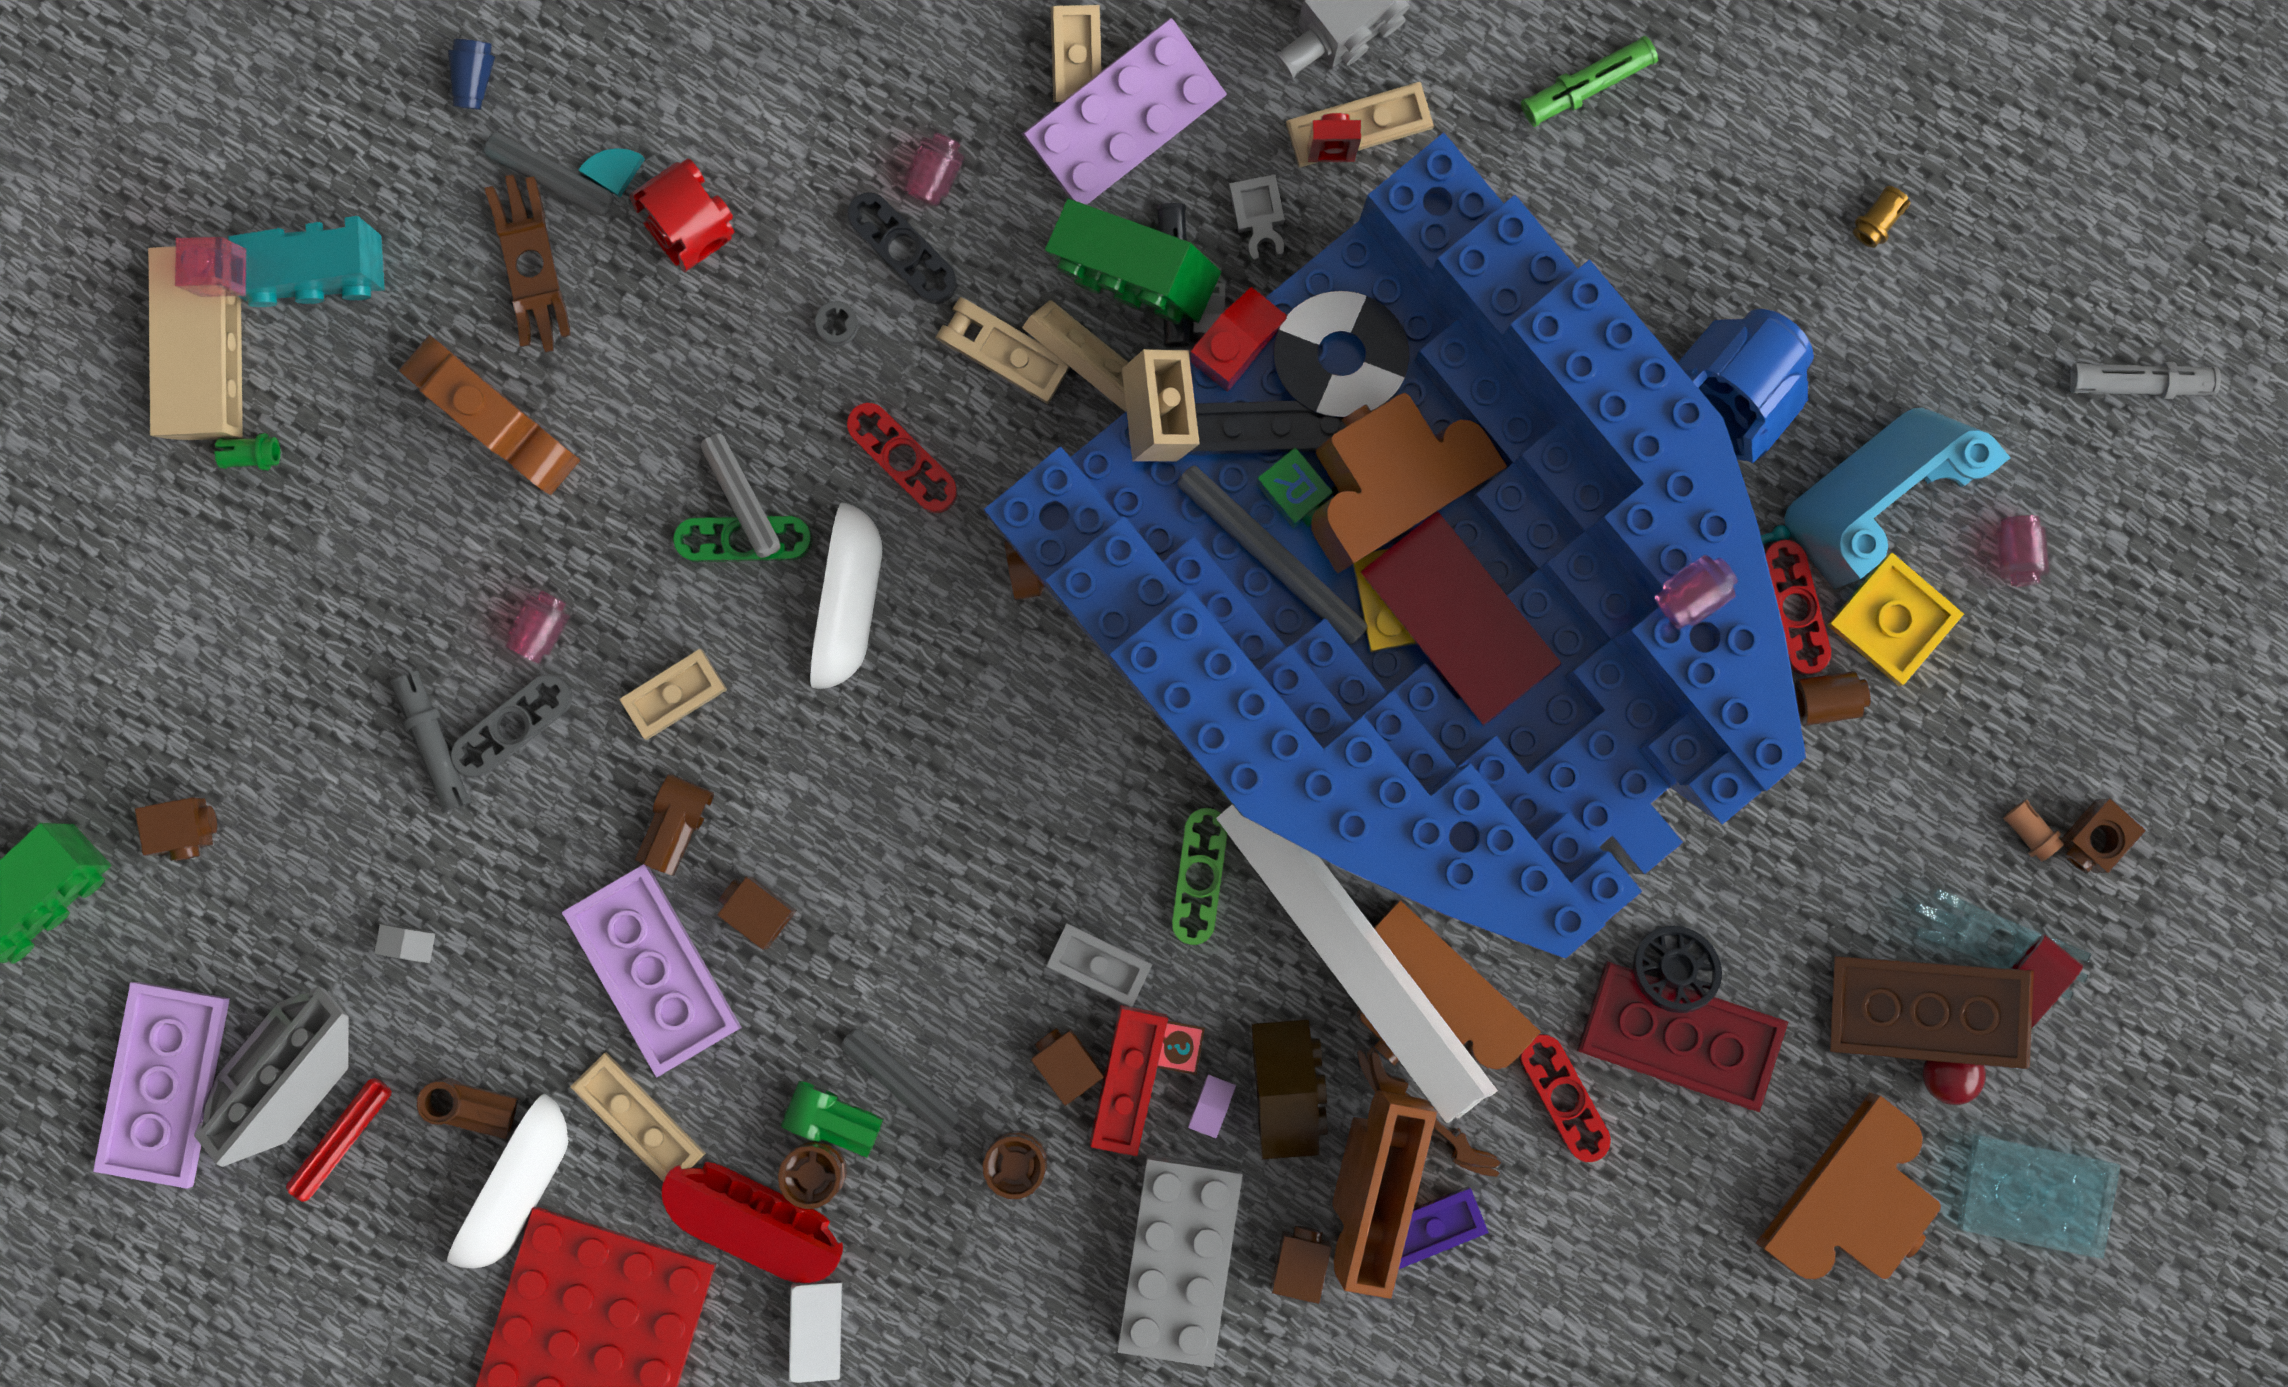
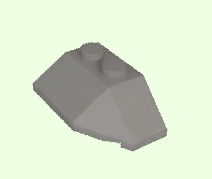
[194,987,349,1167]

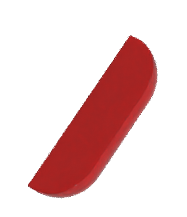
[662,1162,843,1283]

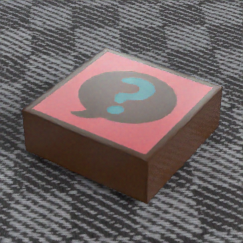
[1157,1020,1205,1075]

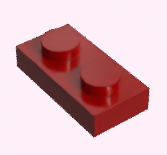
[1308,113,1361,162]

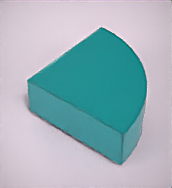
[578,148,645,198]

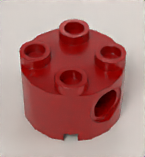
[629,158,735,273]

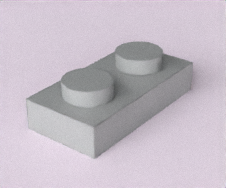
[1046,923,1153,1007]

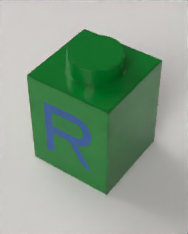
[1256,447,1333,529]

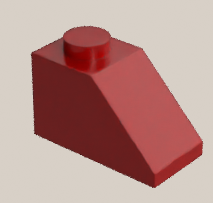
[1190,287,1287,392]

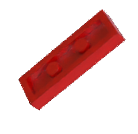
[1089,1005,1168,1156]

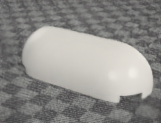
[810,502,882,689]
[447,1093,568,1268]

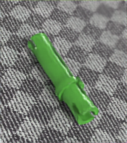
[1521,36,1658,127]

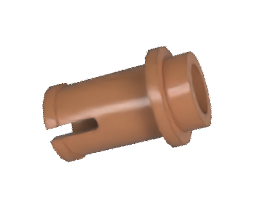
[2003,799,2064,862]

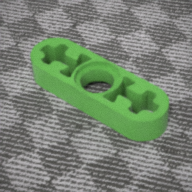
[1172,808,1227,945]

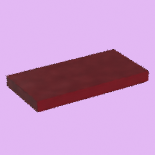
[1360,511,1562,726]
[1577,961,1789,1113]

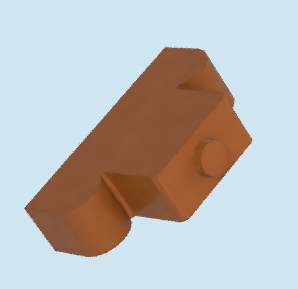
[399,334,581,496]
[1311,393,1507,574]
[1357,900,1541,1069]
[1332,1090,1437,1299]
[1755,1092,1941,1279]

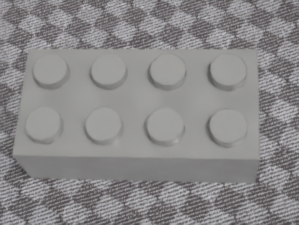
[1118,1154,1243,1367]

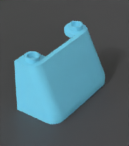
[1784,408,2010,589]

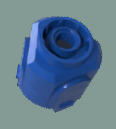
[1677,309,1814,463]

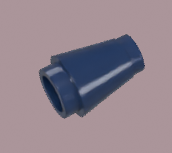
[448,39,495,110]

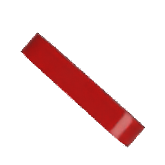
[847,403,957,513]
[1764,540,1831,675]
[1519,1034,1611,1162]

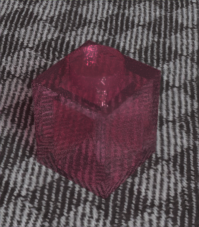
[175,237,246,297]

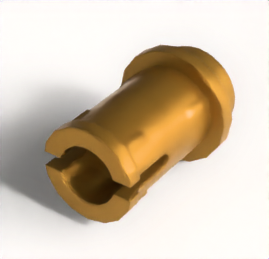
[1853,186,1911,248]

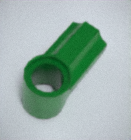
[781,1081,884,1158]

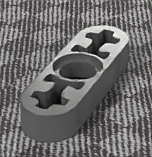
[451,675,573,777]

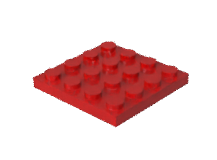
[476,1207,717,1387]

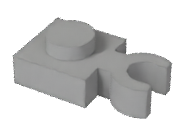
[1229,174,1285,263]

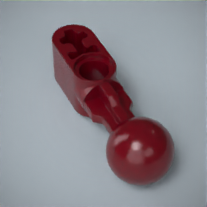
[1923,934,2083,1105]

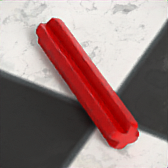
[286,1078,392,1202]

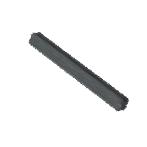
[1177,465,1368,644]

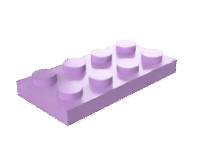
[1022,18,1227,205]
[562,864,742,1078]
[93,982,230,1188]

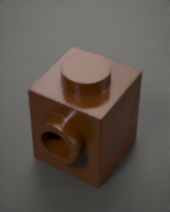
[135,797,217,861]

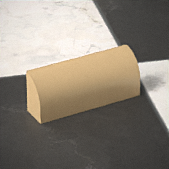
[148,244,243,440]

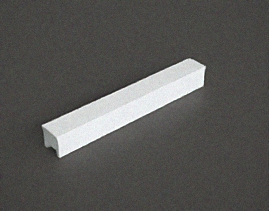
[1216,805,1498,1123]

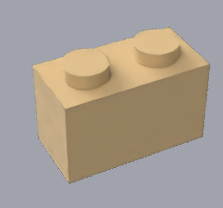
[1122,349,1200,462]

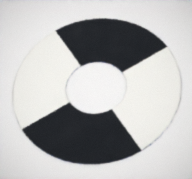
[1274,291,1409,417]

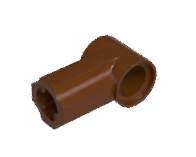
[635,773,714,876]
[416,1078,519,1139]

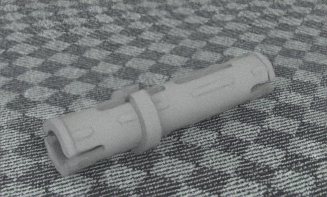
[2070,362,2221,399]

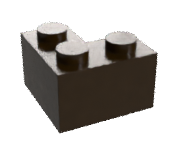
[1251,1019,1328,1160]

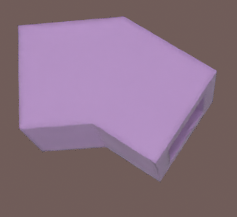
[1188,1075,1236,1138]

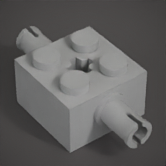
[1274,0,1410,79]

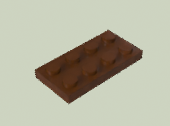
[1830,956,2034,1069]

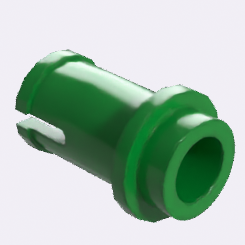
[215,433,281,471]

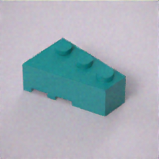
[228,215,385,307]

